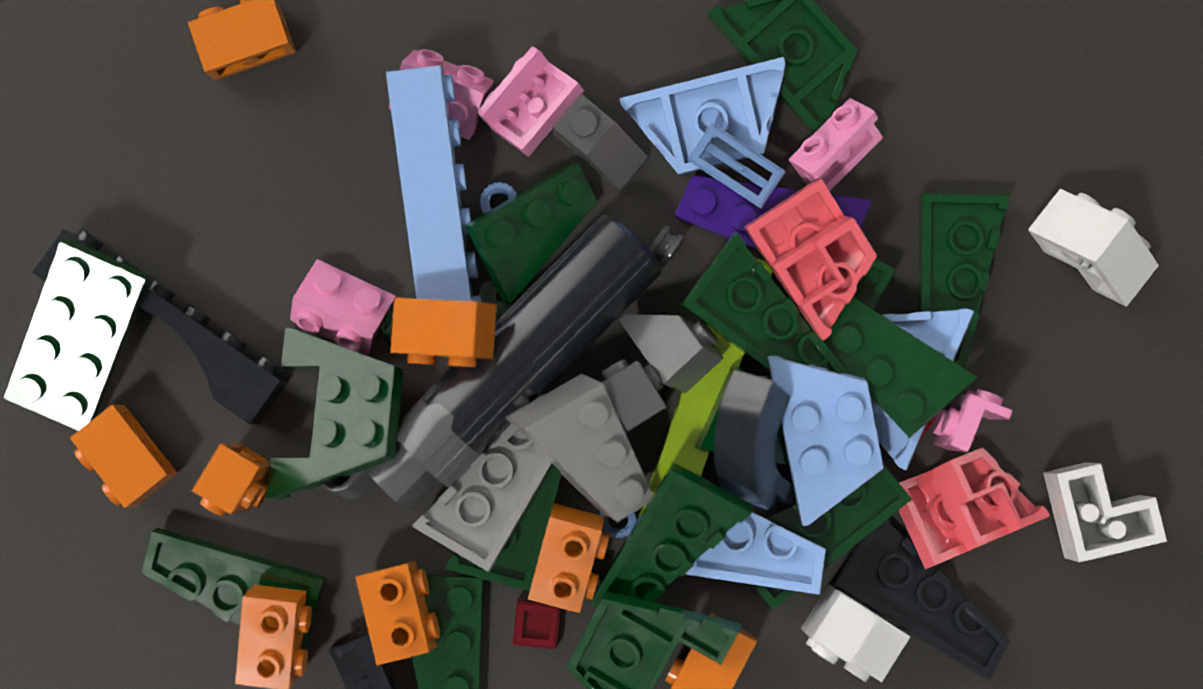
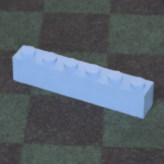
[386,65,482,302]

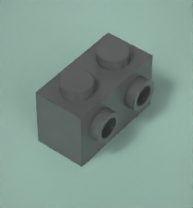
[602,358,666,431]

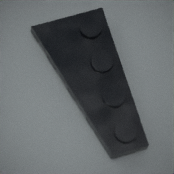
[833,519,1010,680]

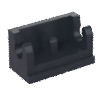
[329,632,400,689]

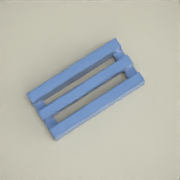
[687,123,786,209]

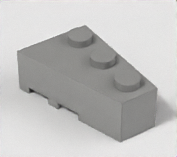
[505,374,653,522]

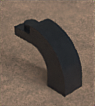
[714,370,796,510]

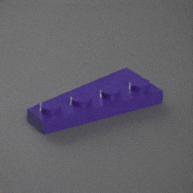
[675,175,872,252]

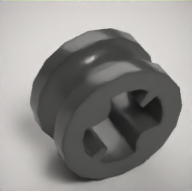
[649,224,684,268]

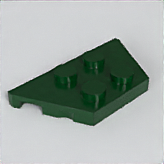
[707,0,858,135]

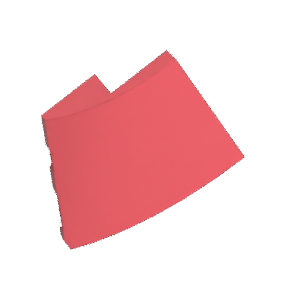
[744,179,877,340]
[898,448,1050,569]

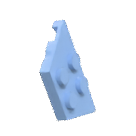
[619,57,786,175]
[849,309,974,470]
[768,355,883,526]

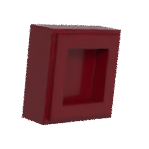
[512,599,561,649]

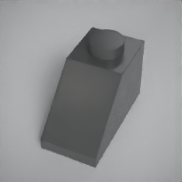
[553,94,648,191]
[619,314,724,393]

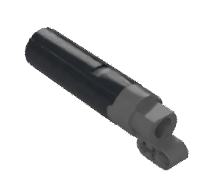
[322,214,662,511]

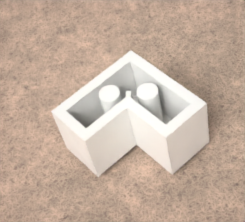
[1028,189,1159,307]
[1043,462,1167,562]
[801,584,910,682]

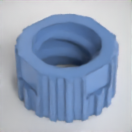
[480,182,517,214]
[600,512,637,539]

